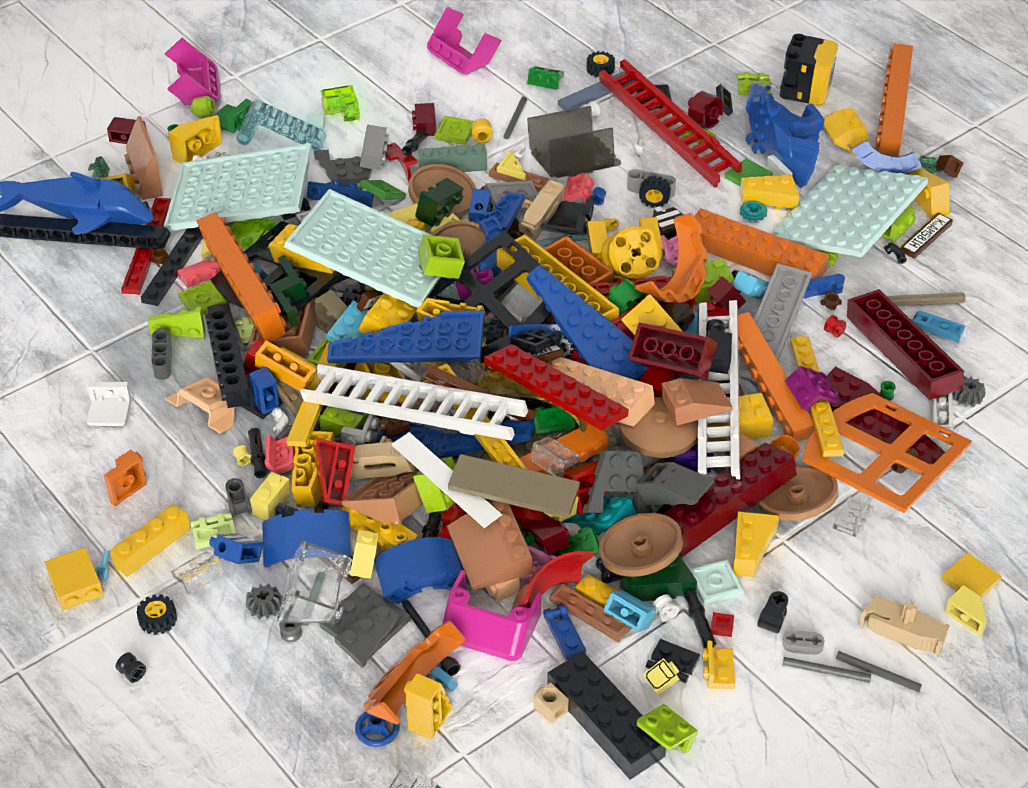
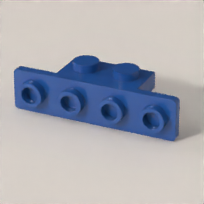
[306,180,374,208]

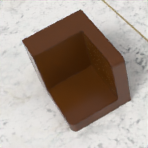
[933,155,963,178]

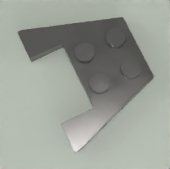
[314,149,373,184]
[583,450,652,513]

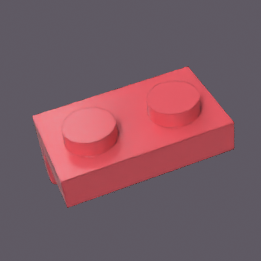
[265,435,295,475]

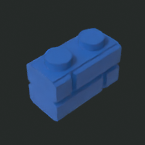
[249,367,280,414]

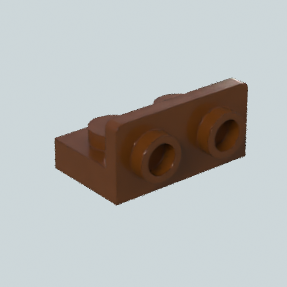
[376,400,411,437]

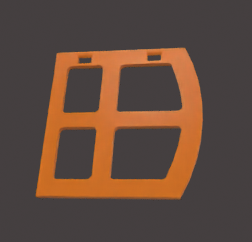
[802,393,972,513]

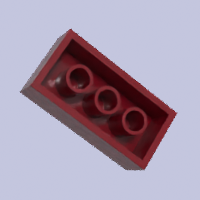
[628,322,718,381]

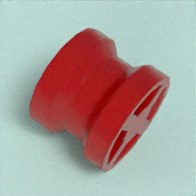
[824,315,847,338]

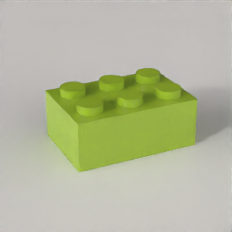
[672,259,735,305]

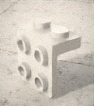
[86,381,131,426]

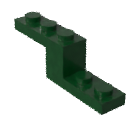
[269,255,307,327]

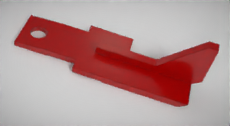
[385,143,418,183]

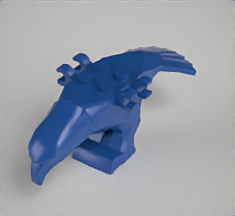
[745,82,824,189]

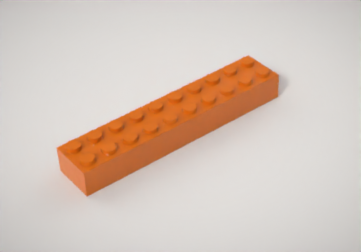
[875,43,913,156]
[196,212,286,342]

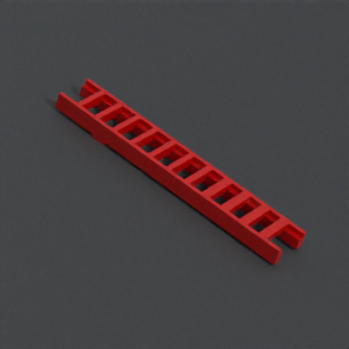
[599,59,742,188]

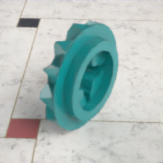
[740,201,768,222]

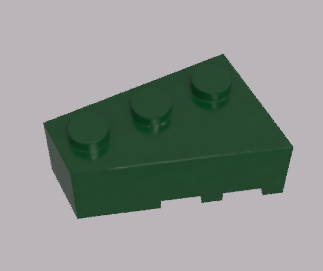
[415,178,464,227]
[620,555,697,601]

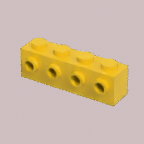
[110,503,191,577]
[342,506,419,551]

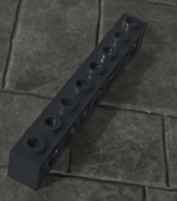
[205,303,251,408]

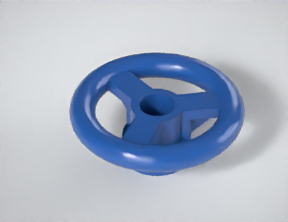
[355,711,400,747]

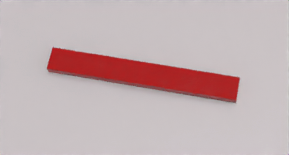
[121,197,171,295]

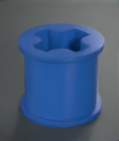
[591,187,606,205]

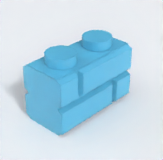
[732,271,769,299]
[604,589,657,632]

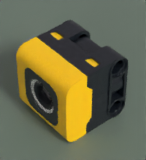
[779,34,838,105]

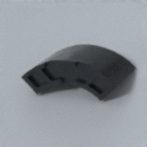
[541,198,594,236]

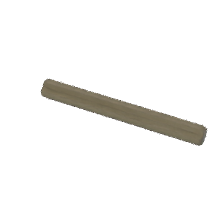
[887,292,966,306]

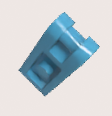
[912,311,966,343]

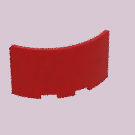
[512,551,595,608]

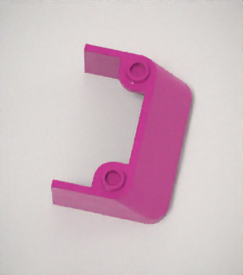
[427,7,502,75]
[165,38,221,106]
[442,570,542,661]

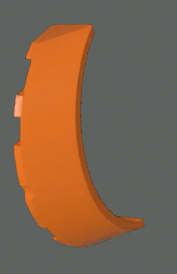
[635,213,707,303]
[363,621,466,725]

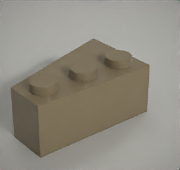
[314,289,348,334]

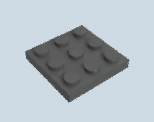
[319,583,411,660]

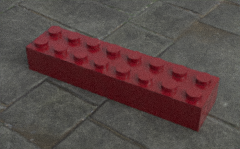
[847,289,964,400]
[662,443,797,558]

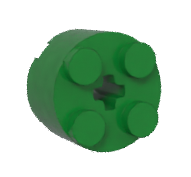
[608,278,647,316]

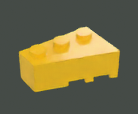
[904,168,949,219]
[740,174,799,210]
[416,298,486,323]
[733,511,779,577]
[404,674,453,740]

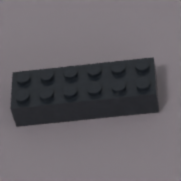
[547,651,666,779]

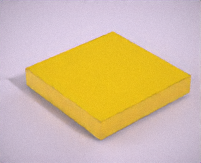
[941,553,1002,598]

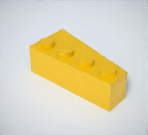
[291,431,336,506]

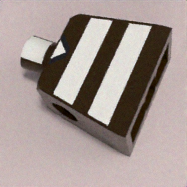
[652,206,684,240]

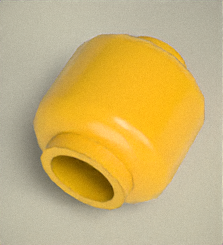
[471,118,493,143]

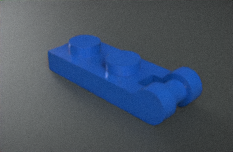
[803,274,845,299]
[543,604,586,660]

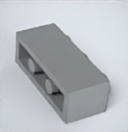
[360,124,389,171]

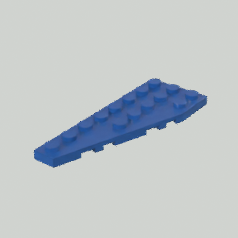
[526,265,647,381]
[327,311,485,363]
[375,421,535,459]

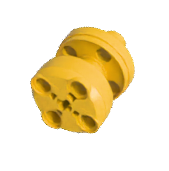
[601,226,661,281]

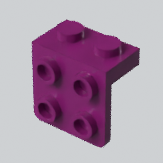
[785,366,839,411]

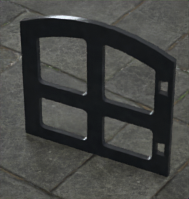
[210,221,342,316]
[416,230,552,369]

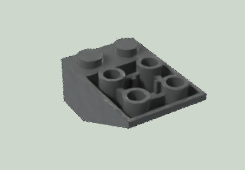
[637,462,714,506]

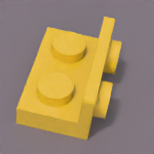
[702,640,735,689]

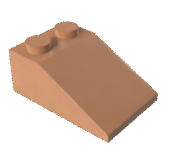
[662,378,733,426]

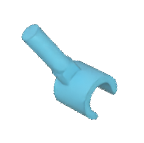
[95,551,110,581]

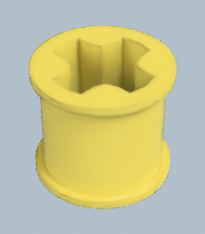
[233,445,251,466]

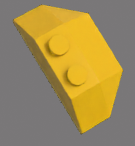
[823,108,869,155]

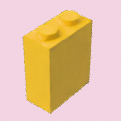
[44,547,103,610]

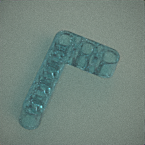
[236,100,327,151]

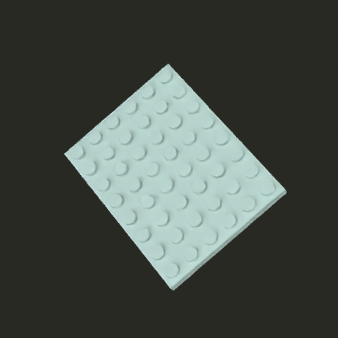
[164,143,313,231]
[771,165,928,257]
[284,189,441,308]

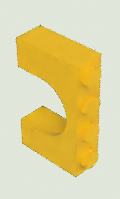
[586,217,663,261]

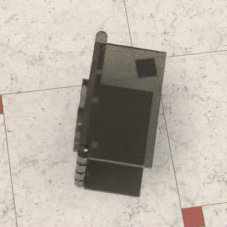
[527,106,621,178]

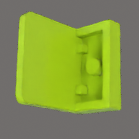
[881,206,916,242]
[636,704,698,754]

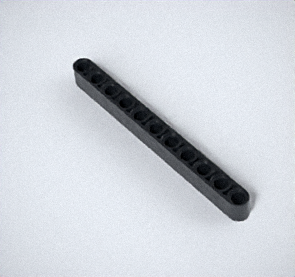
[0,214,171,249]

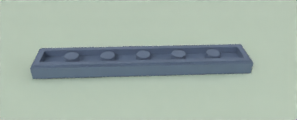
[558,71,643,113]

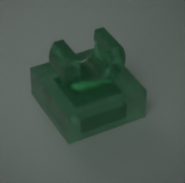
[919,155,937,174]
[88,156,110,179]

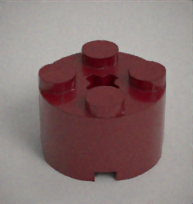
[688,91,724,129]

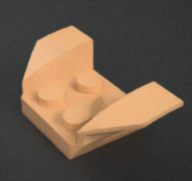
[165,377,235,434]

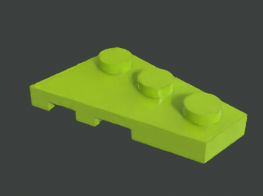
[148,307,206,339]

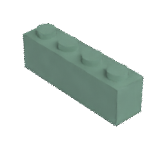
[418,144,487,172]

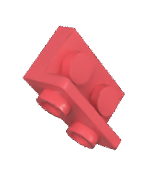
[563,171,594,204]
[177,258,219,288]

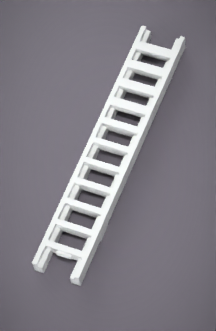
[698,300,740,479]
[300,364,528,441]

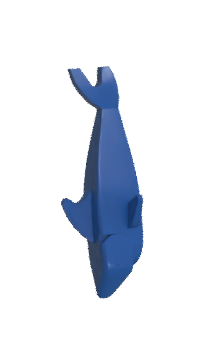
[0,172,153,235]

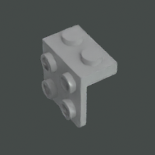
[341,414,380,446]

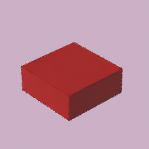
[711,612,734,637]

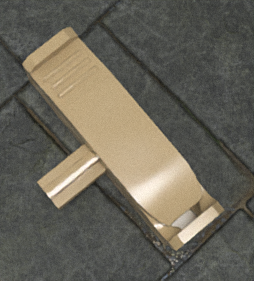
[518,180,564,242]
[350,436,416,480]
[859,594,950,656]

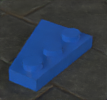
[475,193,525,232]

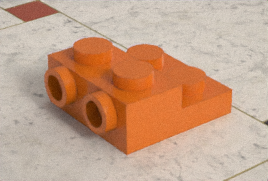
[104,449,147,506]

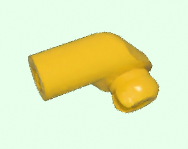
[604,218,619,230]

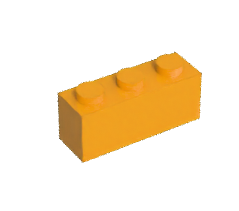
[255,340,316,391]

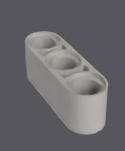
[627,169,676,198]

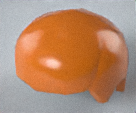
[770,434,800,460]

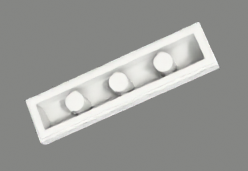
[933,392,953,437]

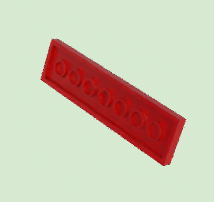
[484,344,629,431]

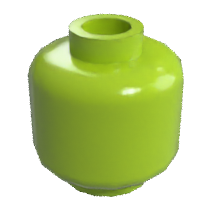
[190,96,216,118]

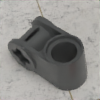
[225,478,252,518]

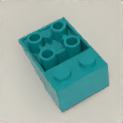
[562,496,637,536]

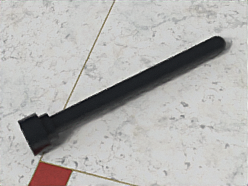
[402,599,461,676]

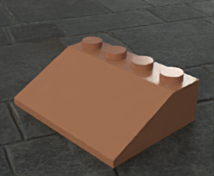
[124,116,163,200]
[248,295,317,356]
[342,469,423,525]
[447,500,533,591]

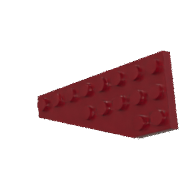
[827,366,945,464]

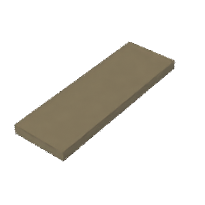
[448,454,580,518]

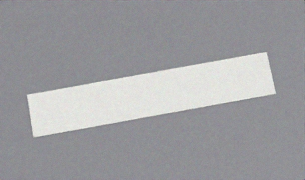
[391,432,502,528]

